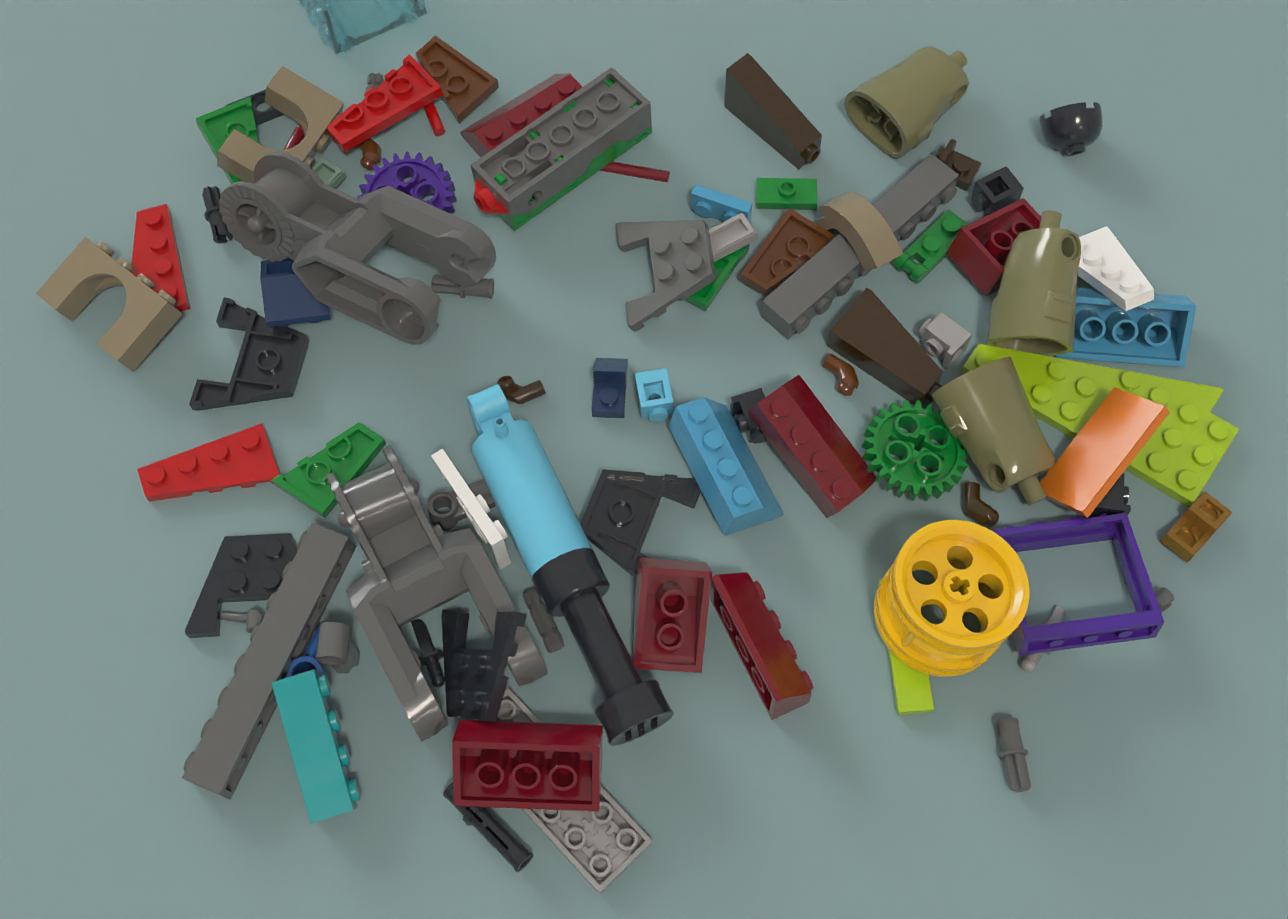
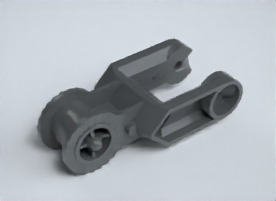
[219,151,496,345]
[325,444,548,742]

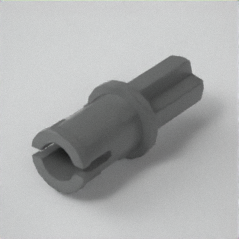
[431,274,494,299]
[995,718,1031,792]

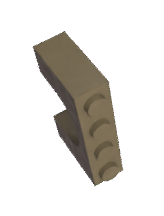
[217,66,344,184]
[36,237,183,372]

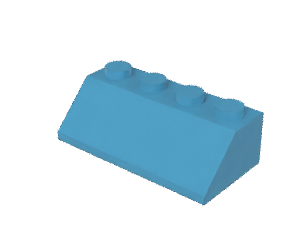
[1055,288,1196,367]
[668,398,784,536]

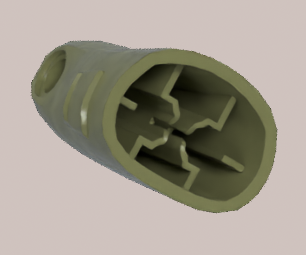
[844,46,969,158]
[987,210,1081,355]
[932,356,1055,506]

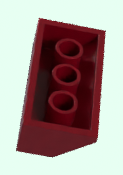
[460,73,582,158]
[747,375,876,518]
[710,572,813,720]
[452,720,603,811]

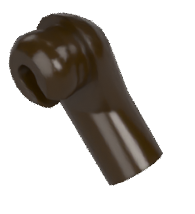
[497,376,546,404]
[963,482,999,527]

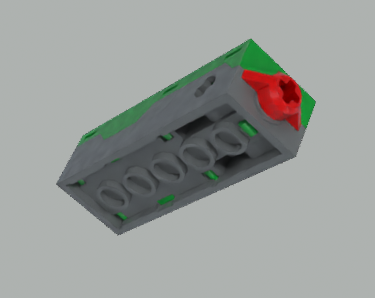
[471,67,652,231]

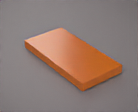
[1040,387,1170,518]

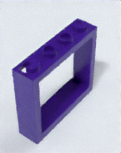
[993,513,1164,655]

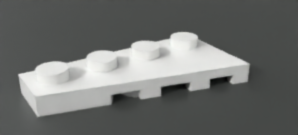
[1078,226,1154,311]

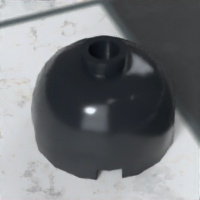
[1040,102,1103,155]

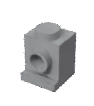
[918,312,972,370]

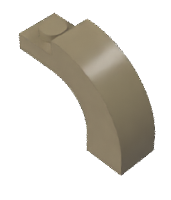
[814,192,903,271]

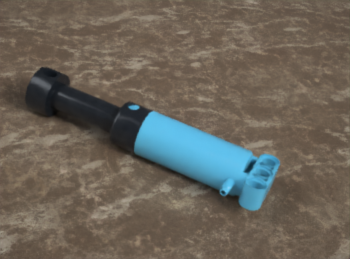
[467,384,674,746]

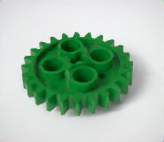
[861,399,969,501]

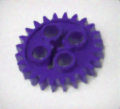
[357,151,457,213]

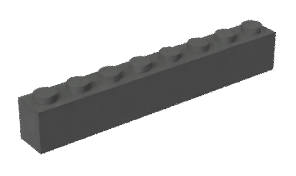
[761,153,959,340]
[182,523,356,800]

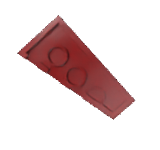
[326,54,443,153]
[131,204,191,312]
[137,423,281,502]

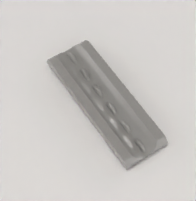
[473,688,653,894]

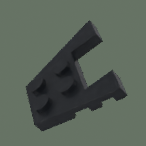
[189,297,309,411]
[581,470,701,579]
[185,533,321,638]
[441,612,527,722]

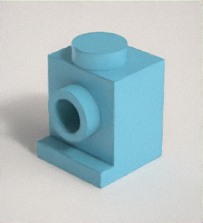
[635,368,673,422]

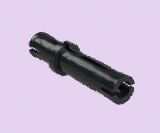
[443,782,534,872]

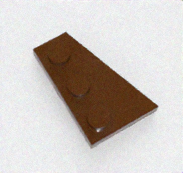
[416,35,499,123]
[739,208,836,295]

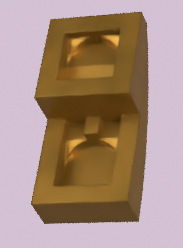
[1160,491,1232,563]

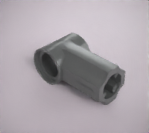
[427,479,495,531]
[315,622,360,673]

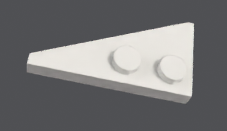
[431,449,511,570]

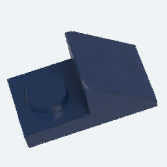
[592,358,628,418]

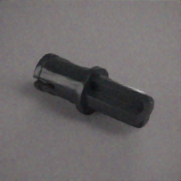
[202,186,233,244]

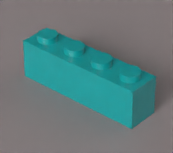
[271,669,361,824]

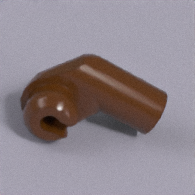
[356,138,381,170]
[823,353,859,396]

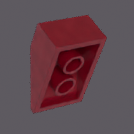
[946,198,1041,296]
[633,558,712,673]

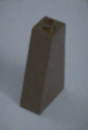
[724,53,822,170]
[827,288,943,406]

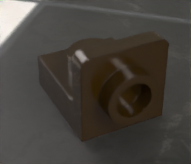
[936,138,981,191]

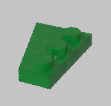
[196,97,258,184]
[272,422,386,518]

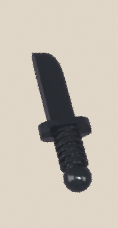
[411,619,445,688]

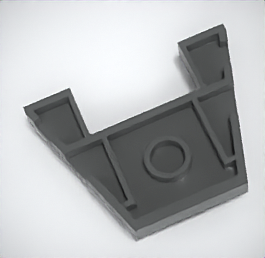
[616,220,717,332]

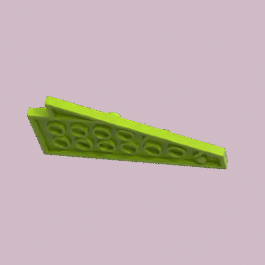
[961,344,1240,508]

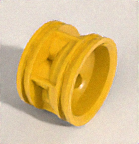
[874,520,1030,677]

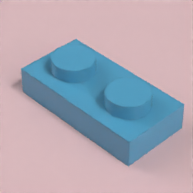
[691,184,752,222]

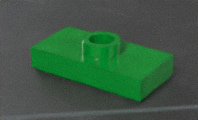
[756,178,817,210]

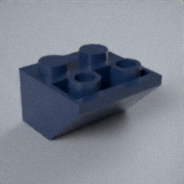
[260,258,331,327]

